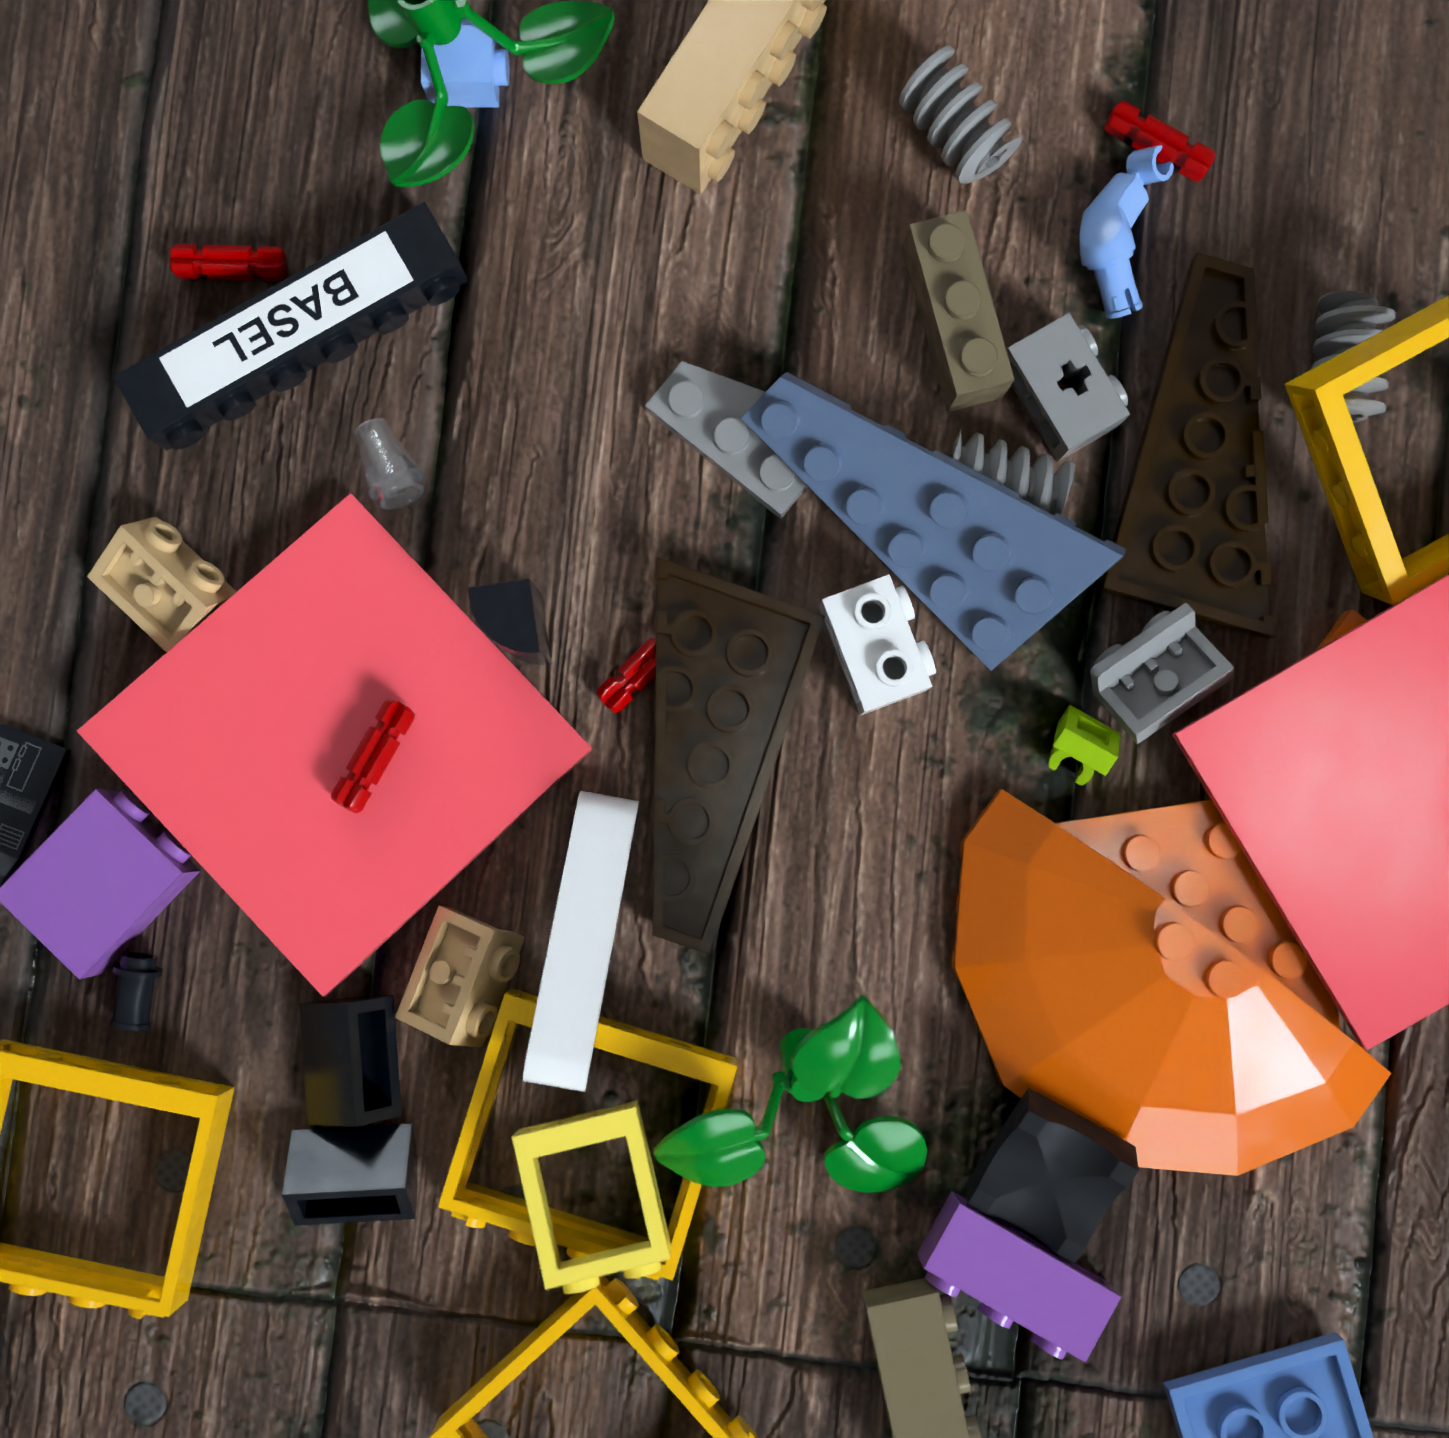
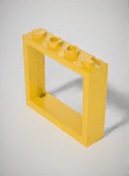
[1284,295,1449,605]
[438,988,738,1281]
[0,1039,235,1319]
[429,1275,758,1438]

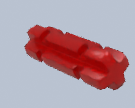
[1104,100,1216,182]
[170,243,288,282]
[596,637,656,713]
[331,698,415,813]

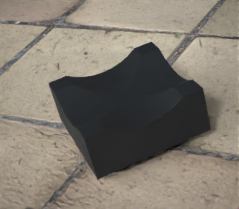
[967,1088,1139,1264]

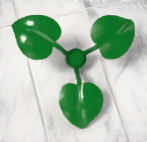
[368,0,615,187]
[654,995,927,1193]

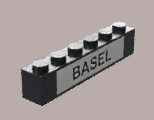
[113,202,468,451]

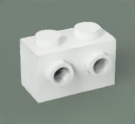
[819,574,936,716]

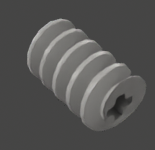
[899,45,1022,184]
[1311,290,1396,422]
[950,429,1075,515]

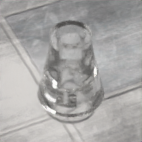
[354,418,424,510]

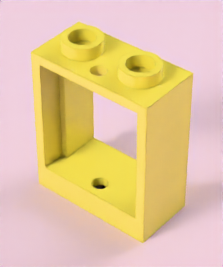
[512,1100,672,1294]

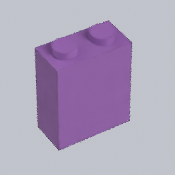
[0,789,200,979]

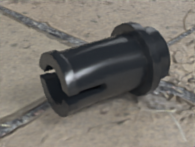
[110,952,163,1031]

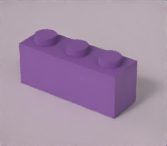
[917,1191,1121,1363]

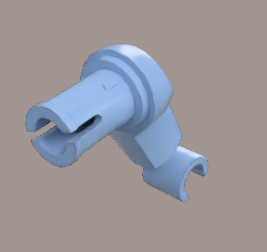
[1079,145,1174,319]

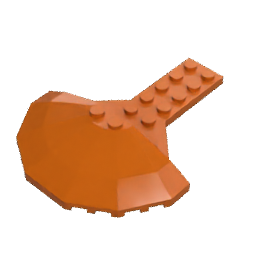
[951,609,1391,1176]

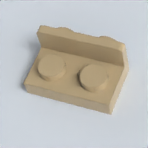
[87,517,236,652]
[395,905,524,1048]

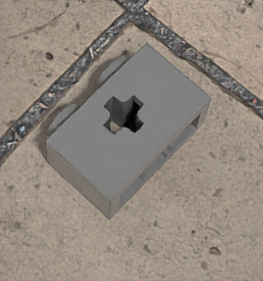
[1006,313,1130,462]

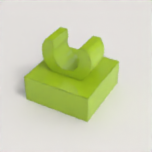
[1049,705,1121,786]

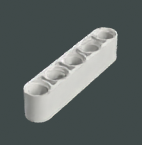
[523,791,639,1092]

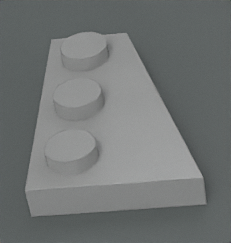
[645,361,808,519]

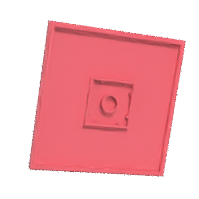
[77,493,592,997]
[1172,573,1449,1050]

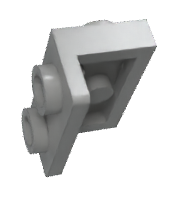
[1090,603,1234,745]

